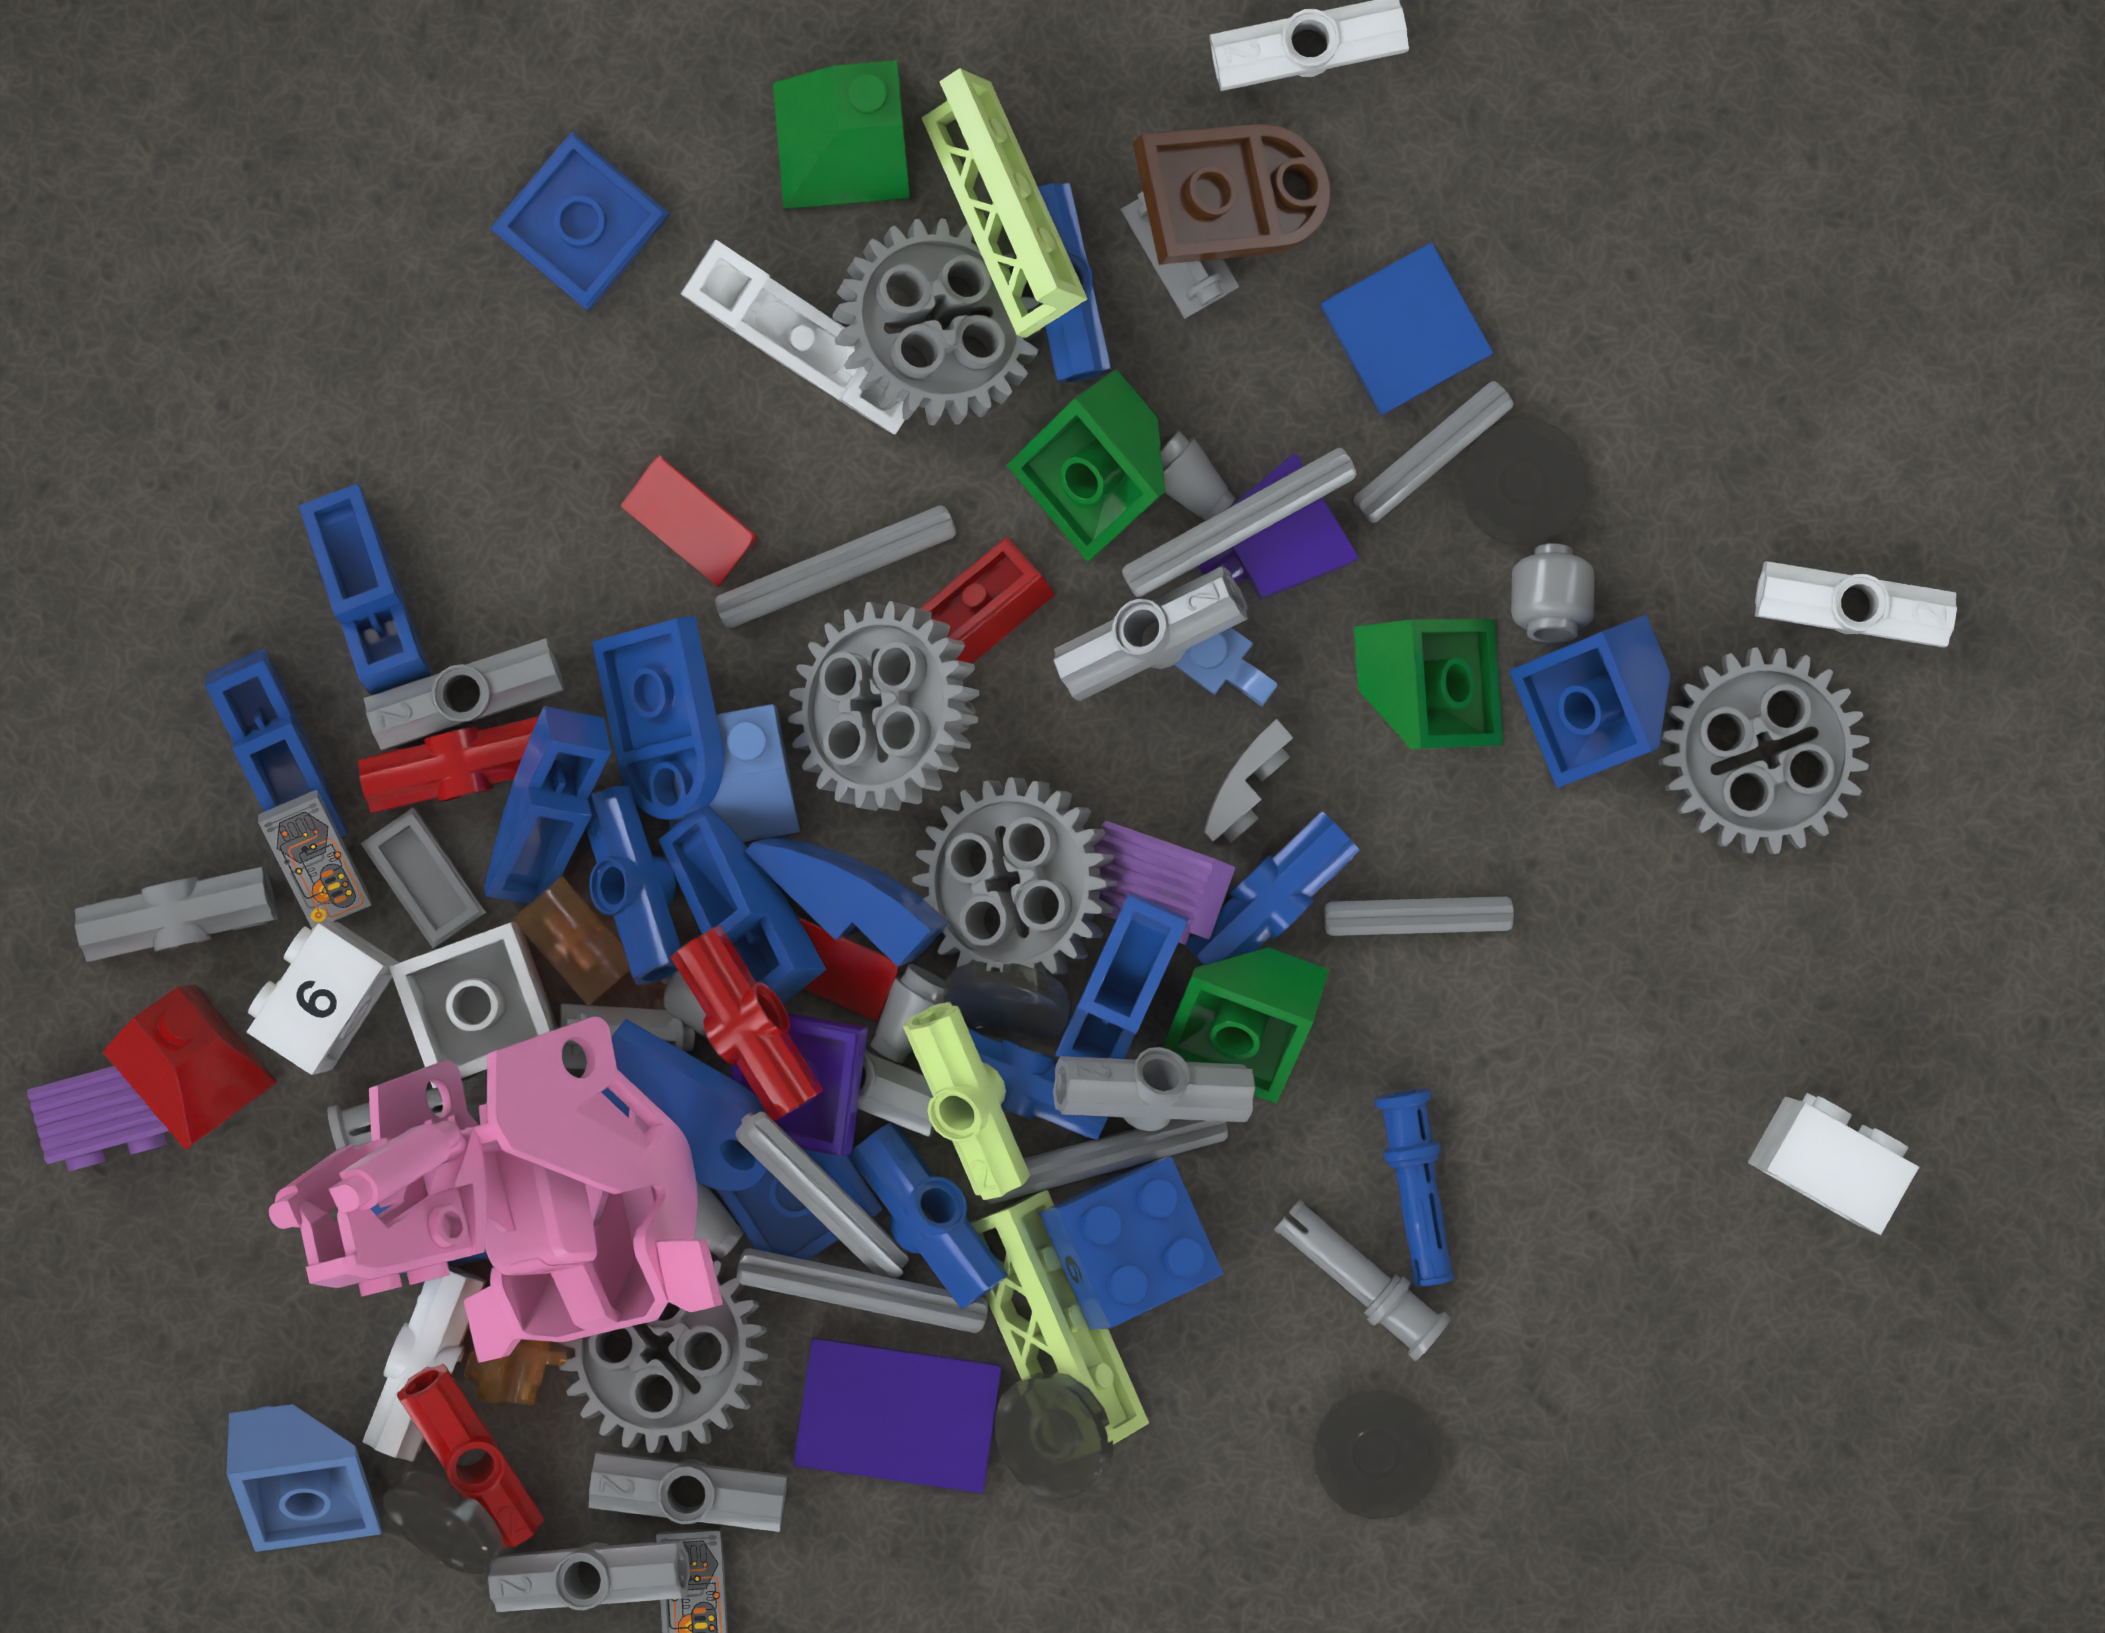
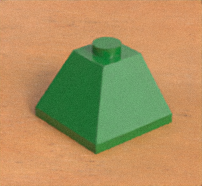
[773,60,910,210]
[1006,369,1165,562]
[1354,619,1503,750]
[1162,947,1329,1104]

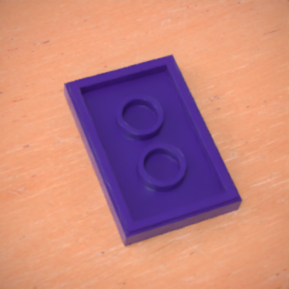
[793,1337,1002,1493]

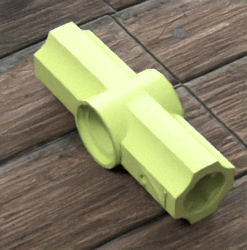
[903,1002,1030,1200]

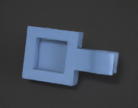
[1174,627,1277,707]

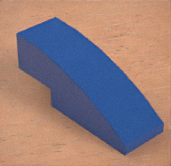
[298,483,432,696]
[205,648,347,837]
[484,706,611,907]
[659,806,826,1004]
[745,837,950,967]
[1055,891,1189,1059]

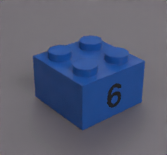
[1038,1156,1224,1330]

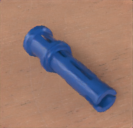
[1374,1088,1454,1286]

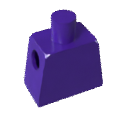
[1197,453,1359,600]

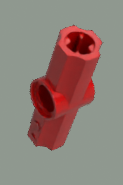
[358,716,539,814]
[670,925,824,1122]
[397,1364,545,1550]

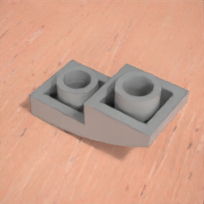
[1203,719,1293,843]

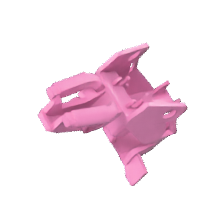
[269,1016,723,1363]

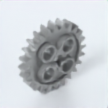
[833,218,1041,425]
[788,601,979,811]
[1659,647,1869,854]
[912,777,1117,986]
[558,1260,768,1453]

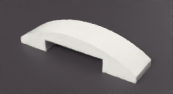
[680,240,905,435]

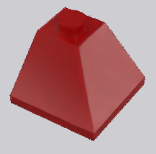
[102,985,277,1150]

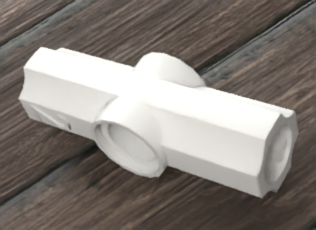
[1209,0,1409,91]
[1755,561,1957,648]
[362,1265,486,1462]

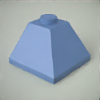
[669,704,801,843]
[226,1404,382,1552]

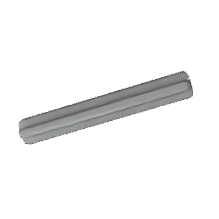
[1122,448,1357,597]
[715,505,956,628]
[736,1112,909,1279]
[987,1119,1228,1204]
[737,1248,988,1333]

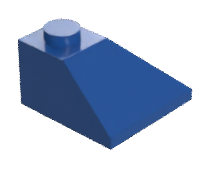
[1509,614,1671,788]

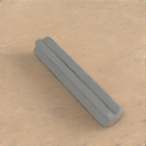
[1353,381,1514,523]
[1324,896,1514,936]

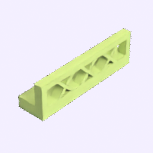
[922,68,1087,338]
[969,1189,1149,1463]

